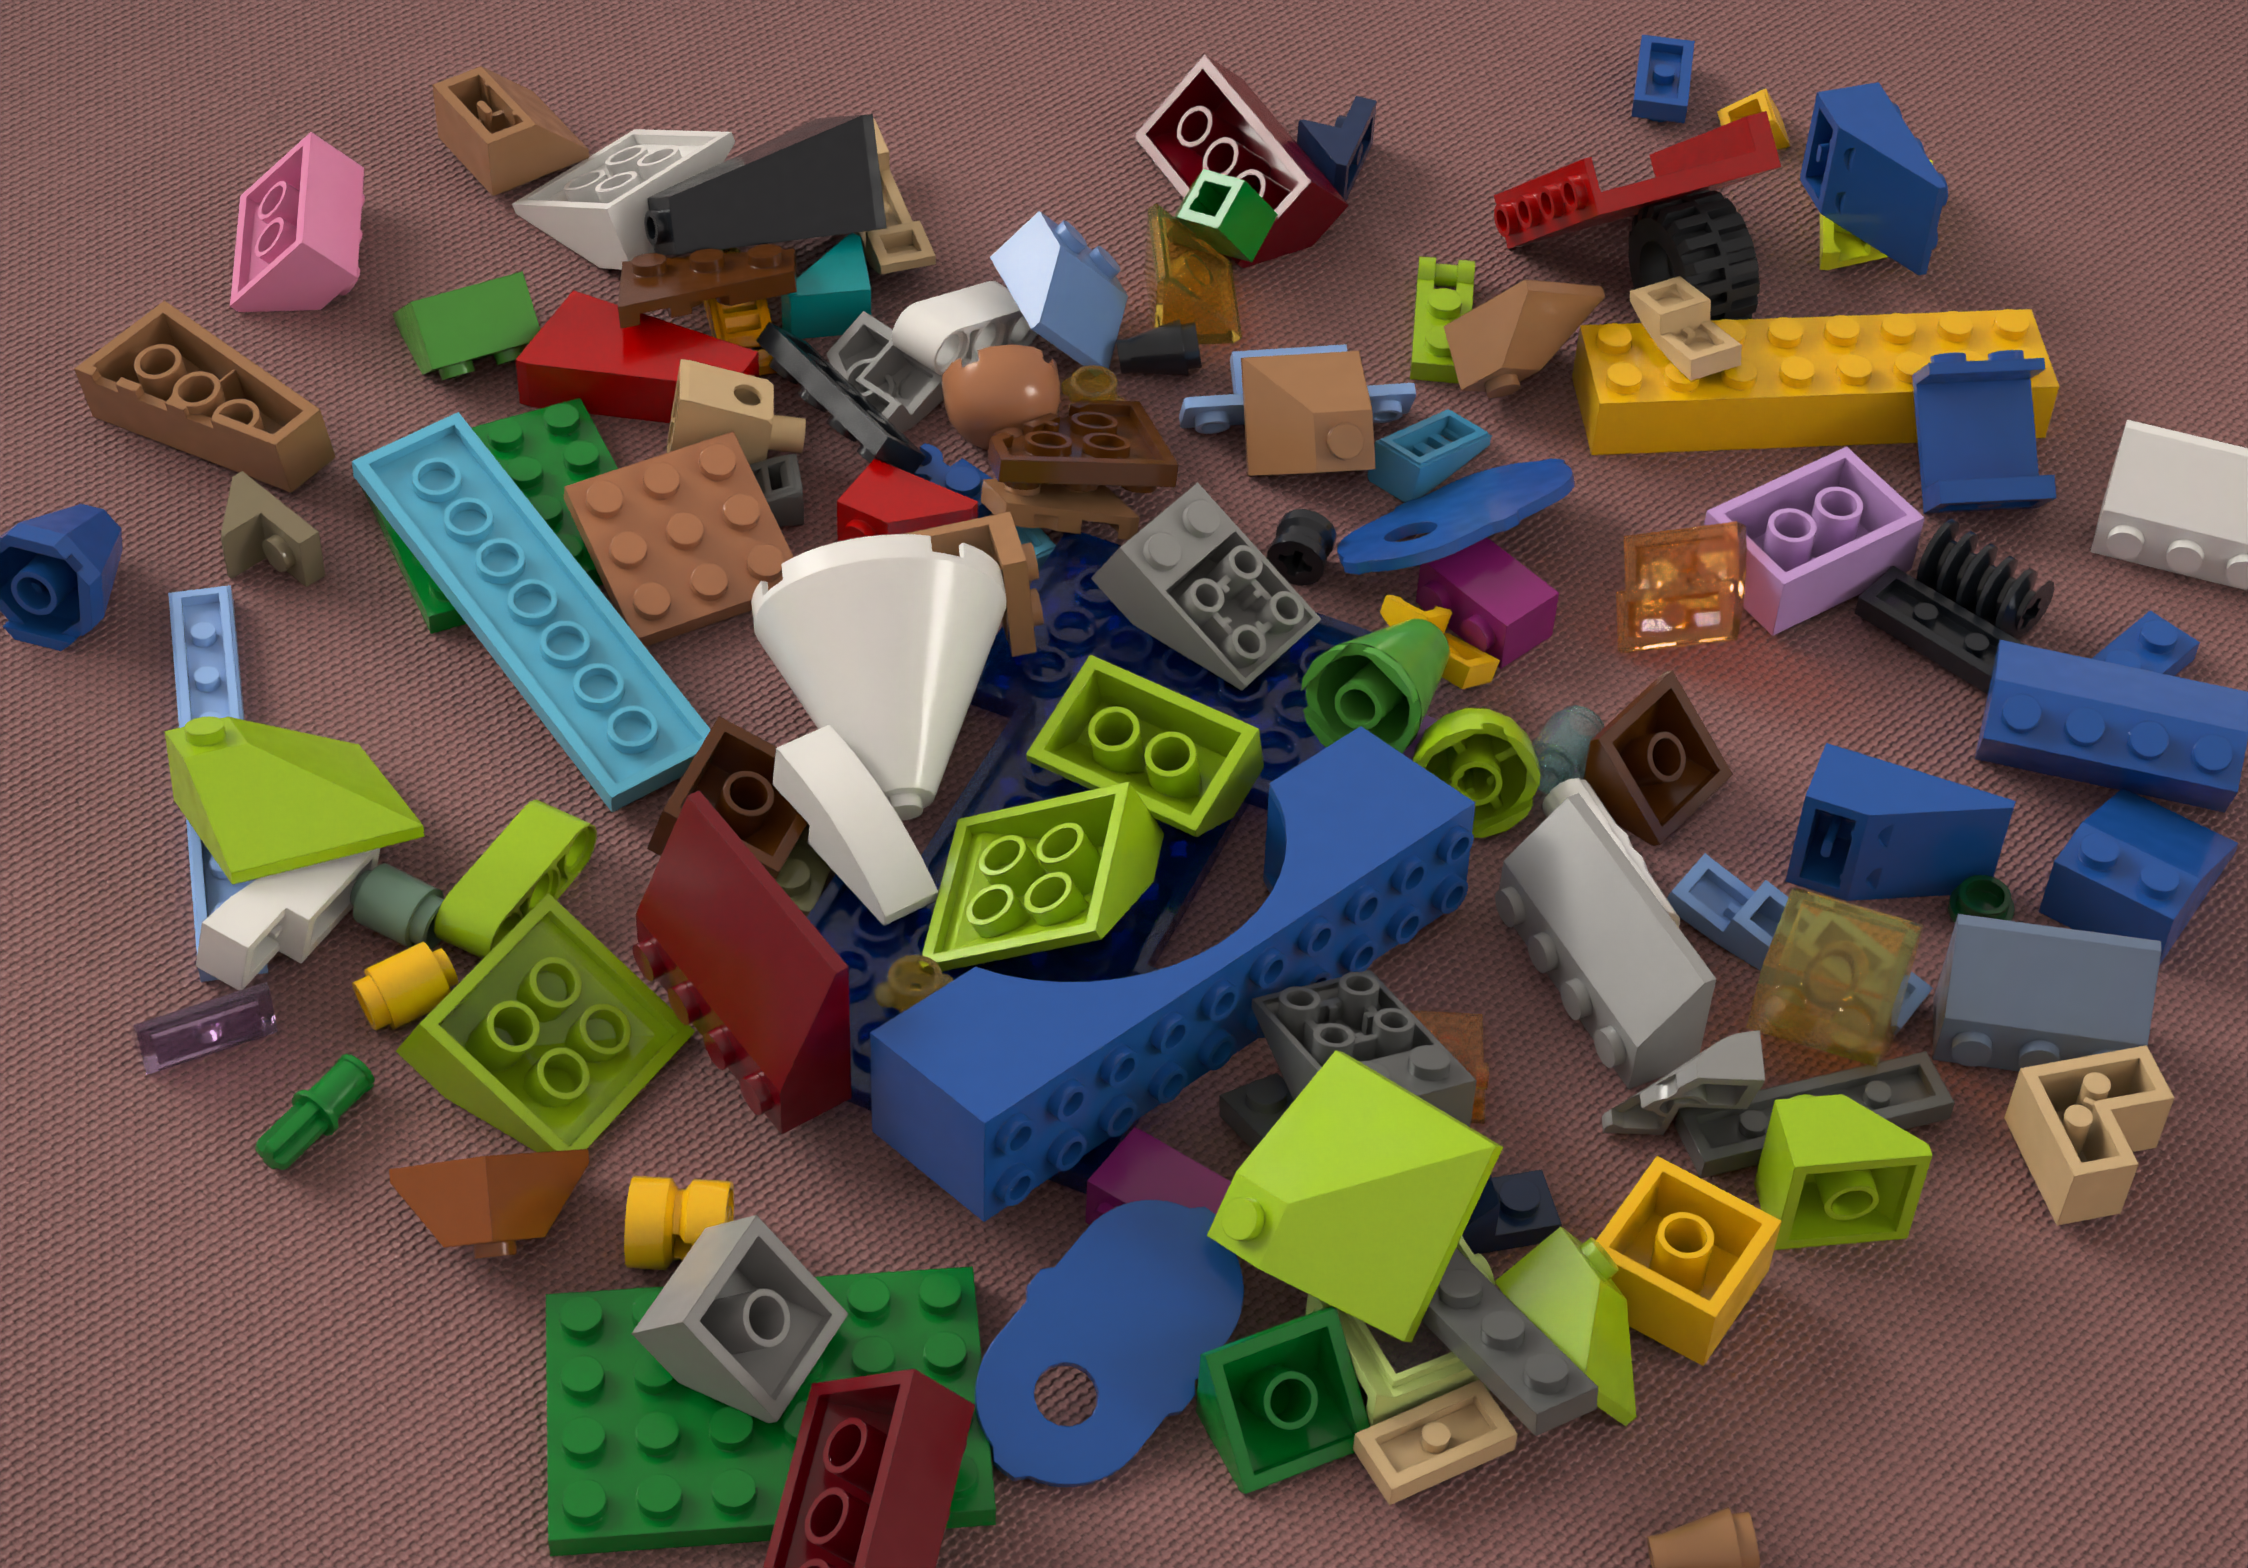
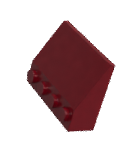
[632,790,852,1134]

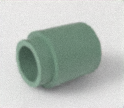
[350,863,444,949]

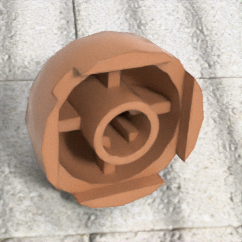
[942,344,1060,450]

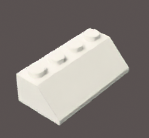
[2090,420,2248,591]

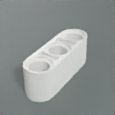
[891,281,1037,375]

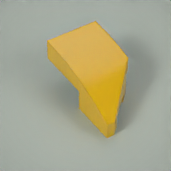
[1380,595,1500,689]

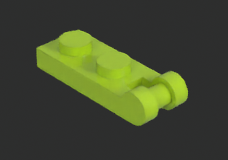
[1410,256,1475,384]

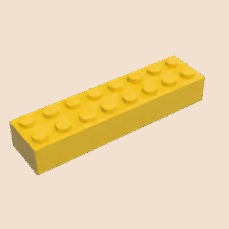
[1572,309,2059,455]

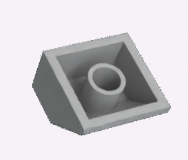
[631,1215,848,1423]

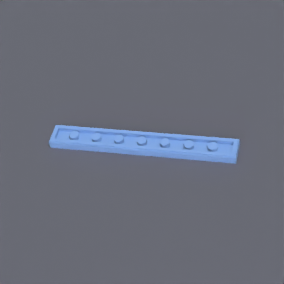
[168,585,268,982]

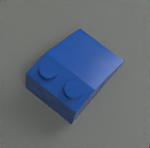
[2039,788,2239,966]

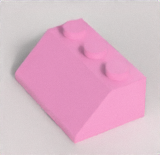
[230,132,365,312]

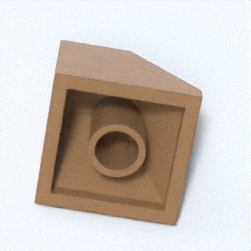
[1444,279,1605,398]
[1241,351,1376,476]

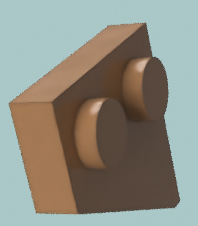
[981,479,1140,540]

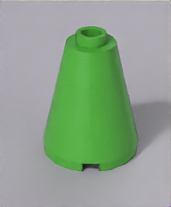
[1301,619,1450,753]

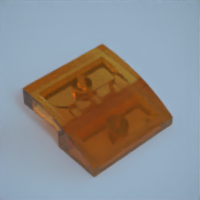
[1616,521,1747,653]

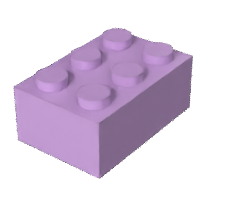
[1697,446,1924,636]

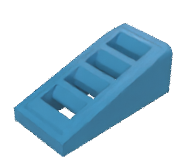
[1367,409,1492,503]

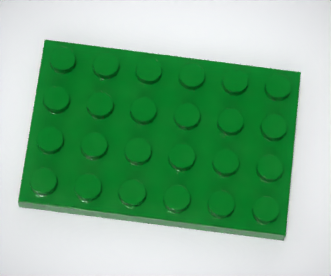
[546,1266,996,1557]

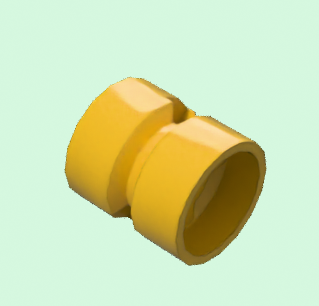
[624,1176,734,1270]

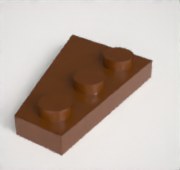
[618,244,797,329]

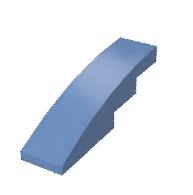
[1667,853,1933,1035]

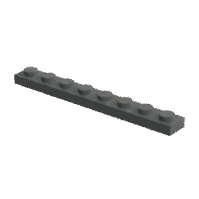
[1219,1073,1598,1436]

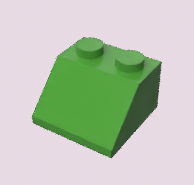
[393,271,540,381]

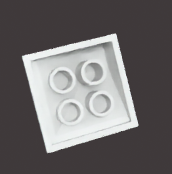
[512,129,735,270]

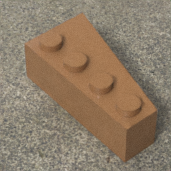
[74,300,336,493]

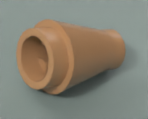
[1647,1507,1760,1568]

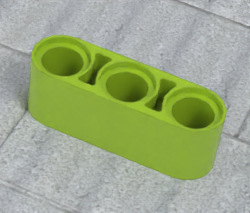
[434,799,597,959]

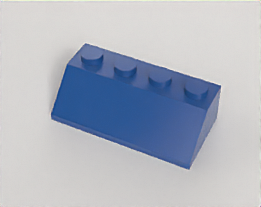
[1975,640,2248,813]

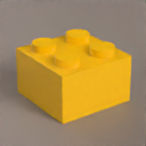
[1596,1156,1782,1366]

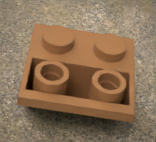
[432,66,589,196]

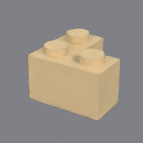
[2004,1045,2174,1226]

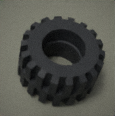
[1628,189,1760,320]

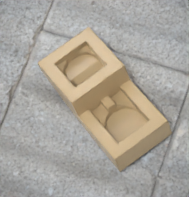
[1630,276,1742,381]

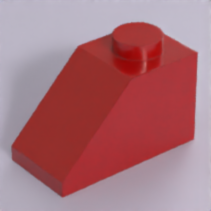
[837,458,978,542]

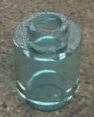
[1532,705,1605,794]

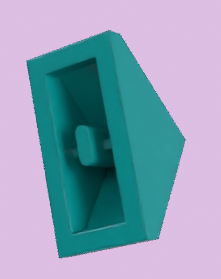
[781,233,871,339]

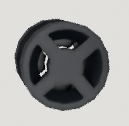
[1266,509,1337,586]

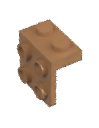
[904,512,1044,657]

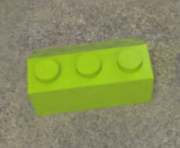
[1026,655,1264,837]

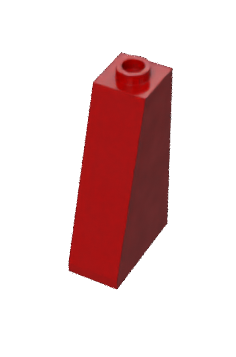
[515,290,760,423]

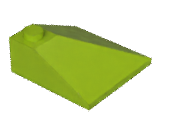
[164,716,425,885]
[919,782,1164,975]
[395,893,696,1152]
[1207,1050,1503,1343]

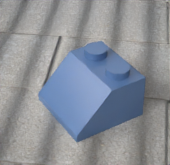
[990,211,1128,378]

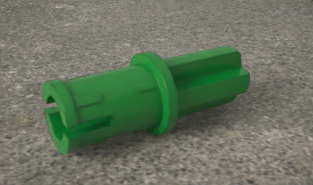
[255,1054,375,1170]

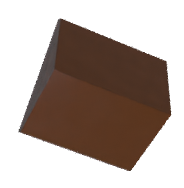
[1583,670,1733,846]

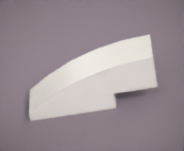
[772,724,938,926]
[196,848,380,991]

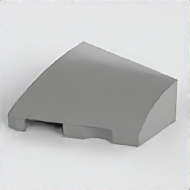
[826,311,944,433]
[1602,1030,1765,1135]

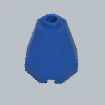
[0,504,123,651]

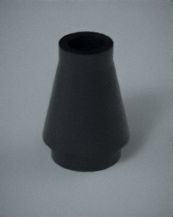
[1116,319,1202,376]

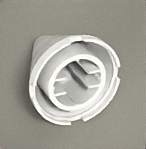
[751,534,1006,821]

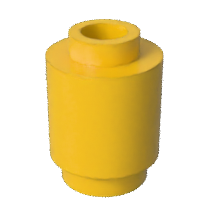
[352,941,459,1031]

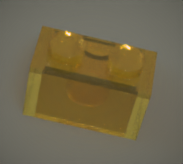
[1746,887,1923,1067]

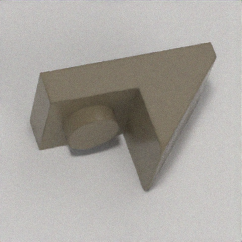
[221,471,325,587]

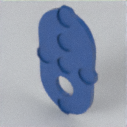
[1337,458,1575,575]
[974,1200,1244,1487]

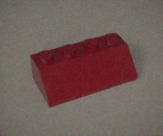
[1134,54,1349,268]
[763,1369,975,1568]

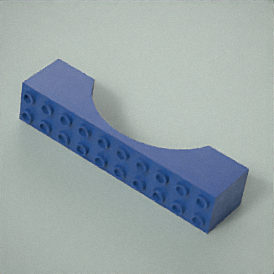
[870,726,1475,1222]

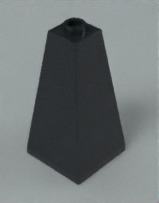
[644,114,887,255]

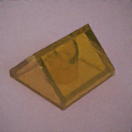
[1145,203,1242,344]

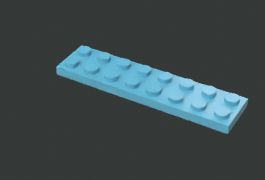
[352,412,711,812]

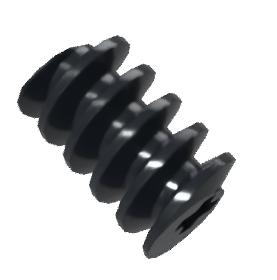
[1916,519,2055,640]

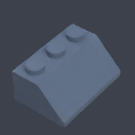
[1932,914,2161,1071]

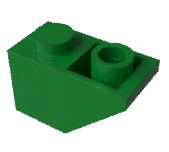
[1165,169,1278,262]

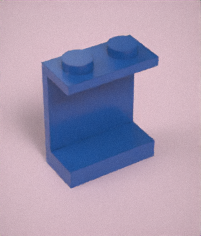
[1912,350,2057,514]

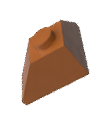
[389,1149,589,1259]

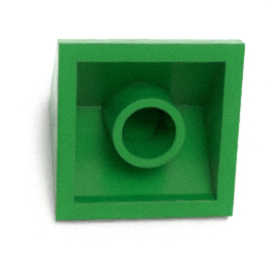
[1196,1306,1370,1494]

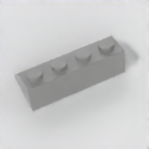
[1495,793,1716,1089]

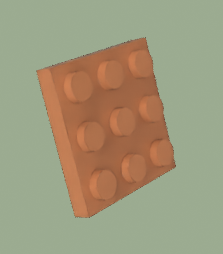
[564,431,793,647]

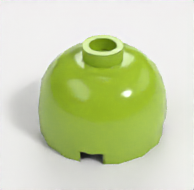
[1413,707,1541,838]

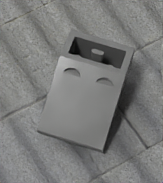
[1091,482,1321,690]

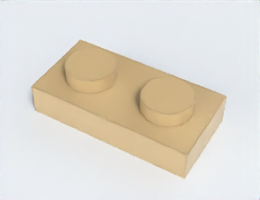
[1353,1379,1518,1505]

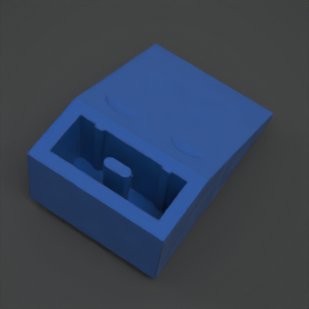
[1799,82,1948,275]
[1785,743,2016,901]

